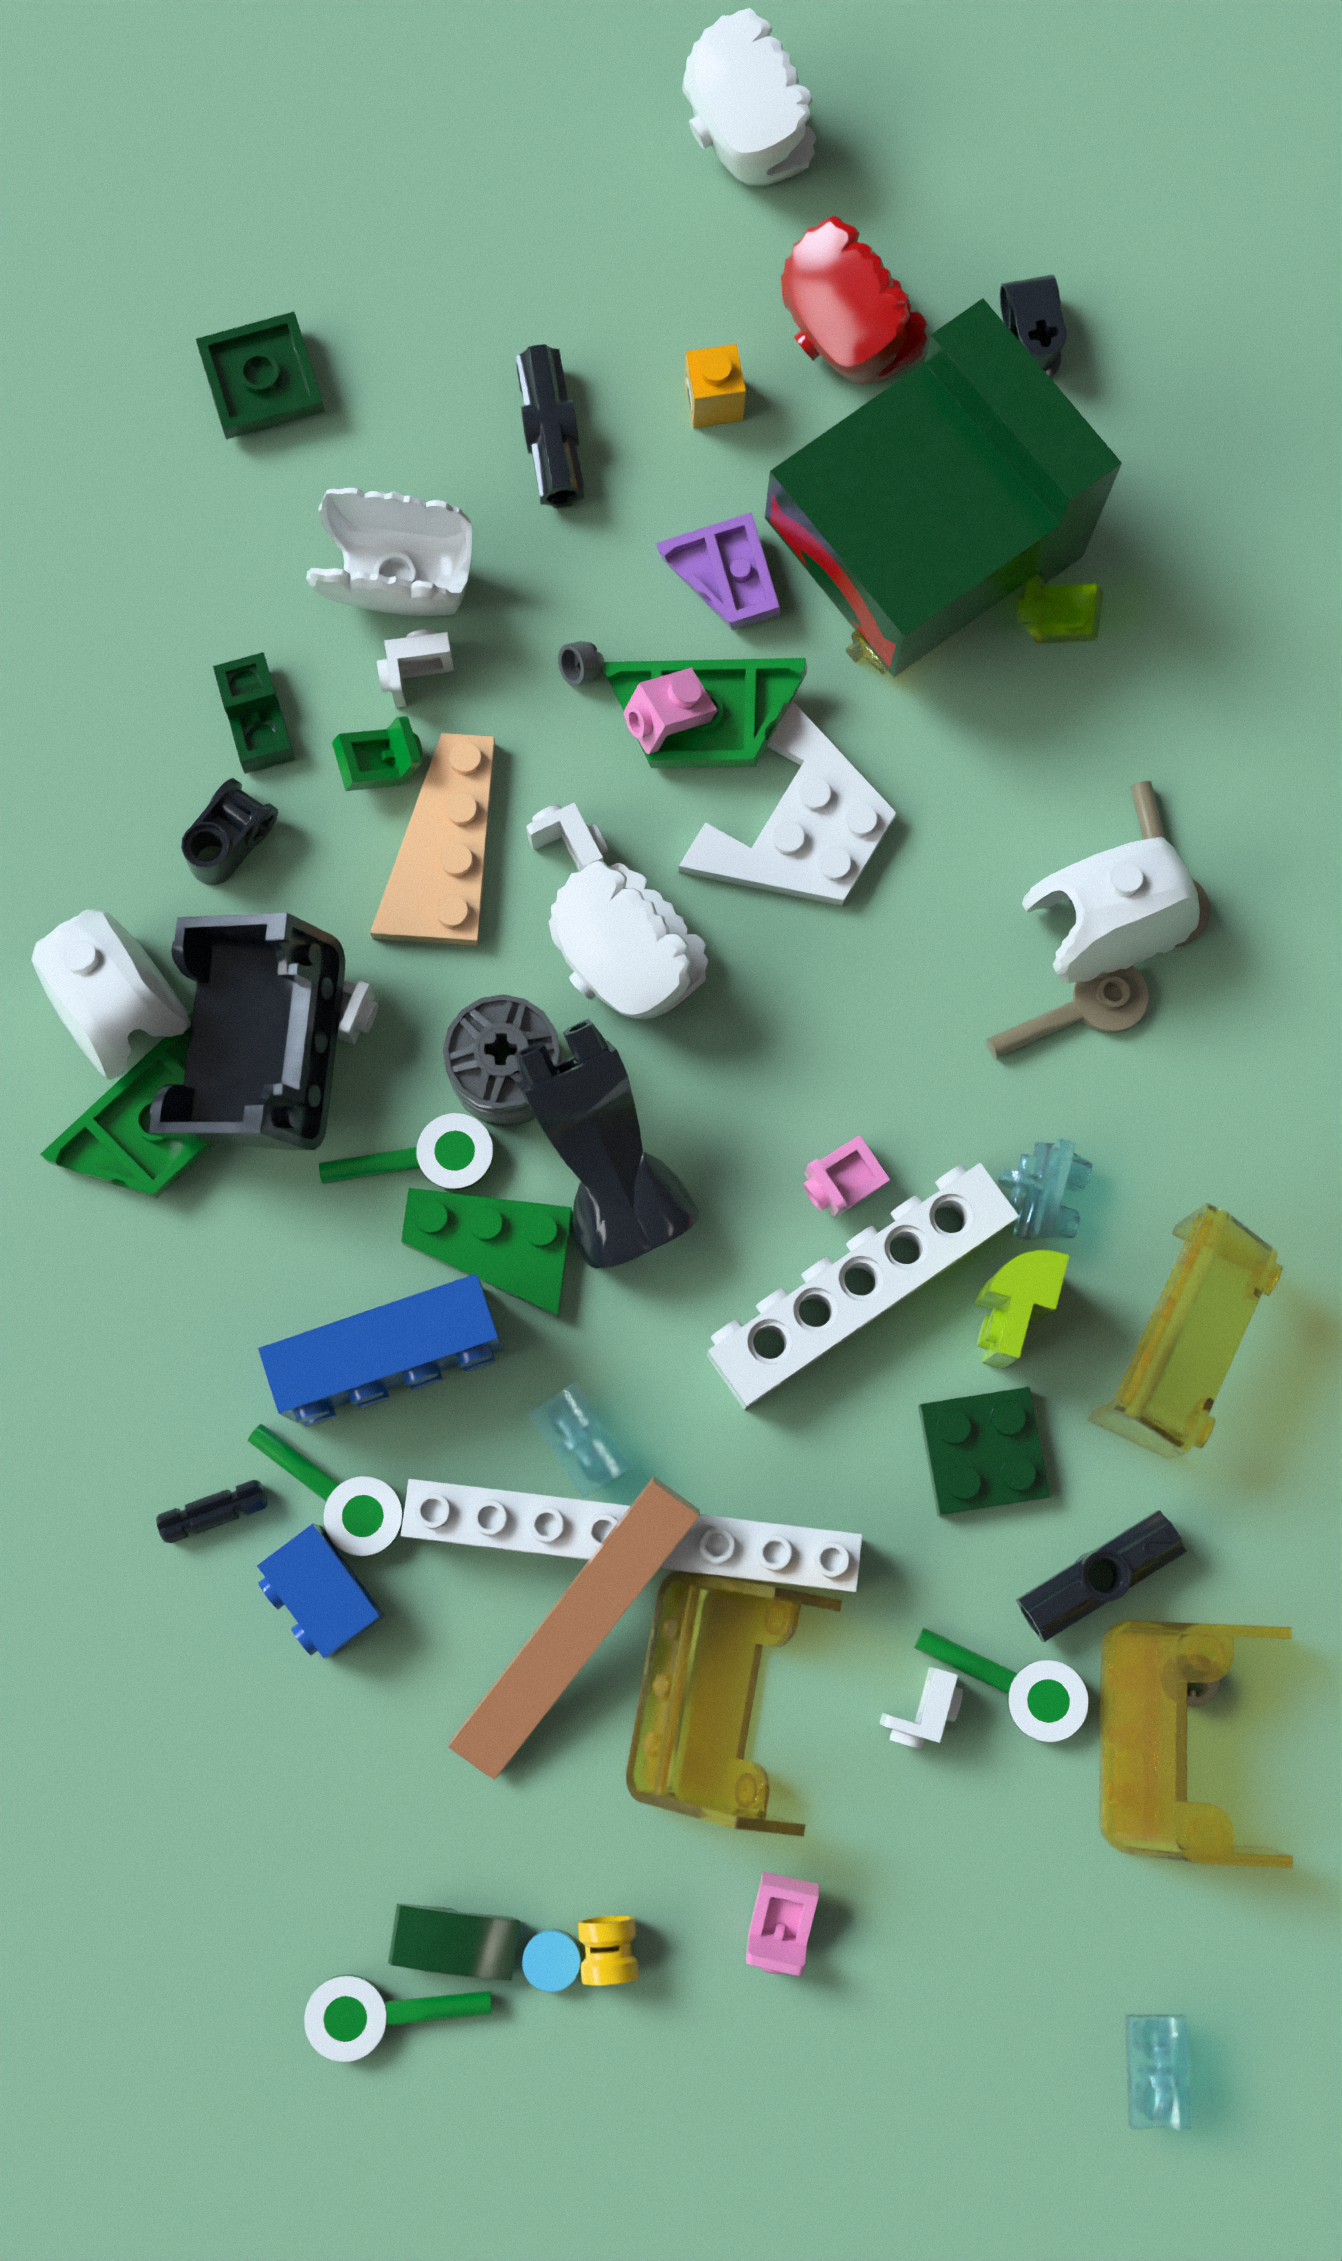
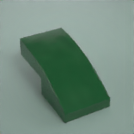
[213,652,295,774]
[388,1903,520,1981]

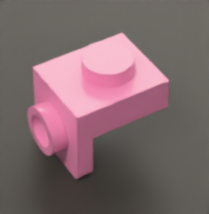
[624,667,717,754]
[803,1135,890,1218]
[746,1871,819,1976]

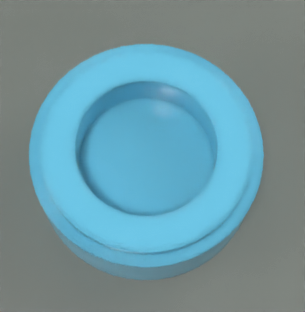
[522,1929,581,1992]

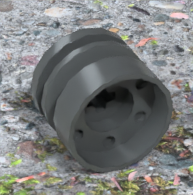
[443,994,561,1127]

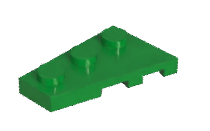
[401,1188,572,1318]

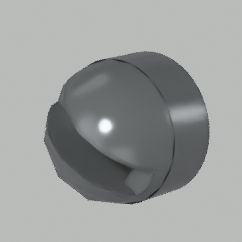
[558,641,604,686]

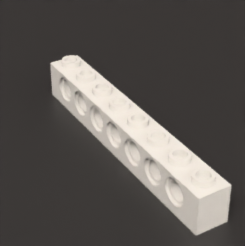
[401,1479,862,1592]

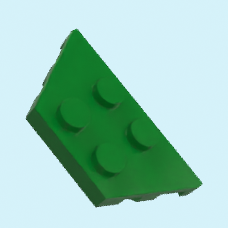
[604,658,807,768]
[40,1011,215,1199]

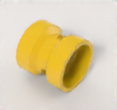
[578,1915,639,1985]

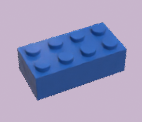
[258,1273,504,1427]

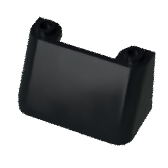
[149,912,345,1150]

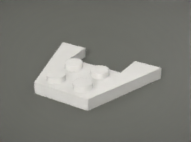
[678,700,896,906]

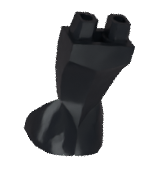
[515,1019,699,1269]

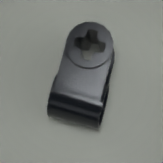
[1000,275,1067,378]
[181,778,278,885]

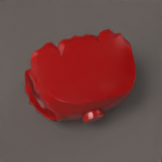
[781,216,928,385]

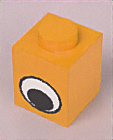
[685,344,746,428]

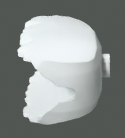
[682,8,816,186]
[306,487,472,616]
[1022,837,1200,984]
[549,861,709,1019]
[31,909,191,1080]

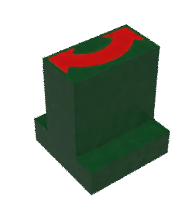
[765,298,1122,677]

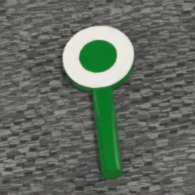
[319,1113,494,1190]
[248,1424,404,1556]
[914,1627,1088,1742]
[304,1974,492,2062]

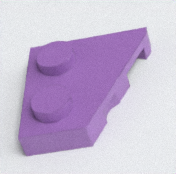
[656,512,782,630]

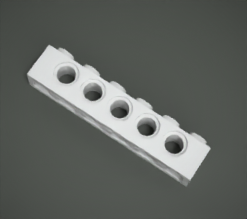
[707,1163,1019,1410]

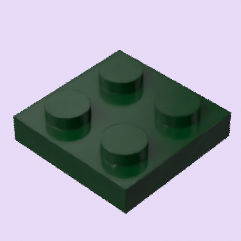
[196,311,325,440]
[918,1387,1050,1516]

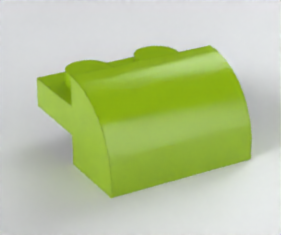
[974,1250,1070,1369]

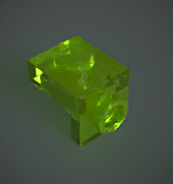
[1017,574,1103,644]

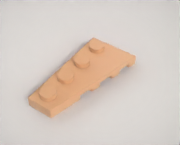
[370,733,495,946]

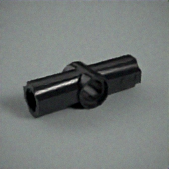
[516,344,584,508]
[1016,1510,1187,1642]

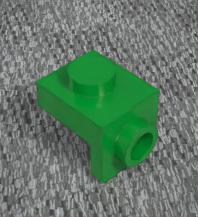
[332,716,422,791]

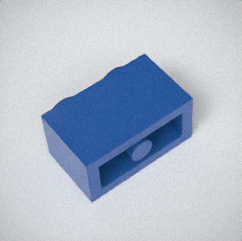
[257,1524,386,1659]

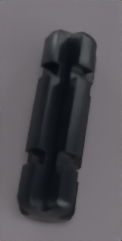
[156,1480,268,1543]

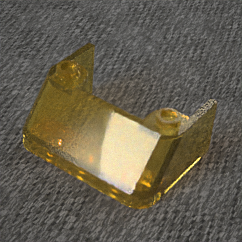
[1087,1202,1283,1459]
[626,1571,842,1837]
[1099,1620,1293,1868]

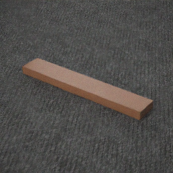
[448,1476,700,1780]

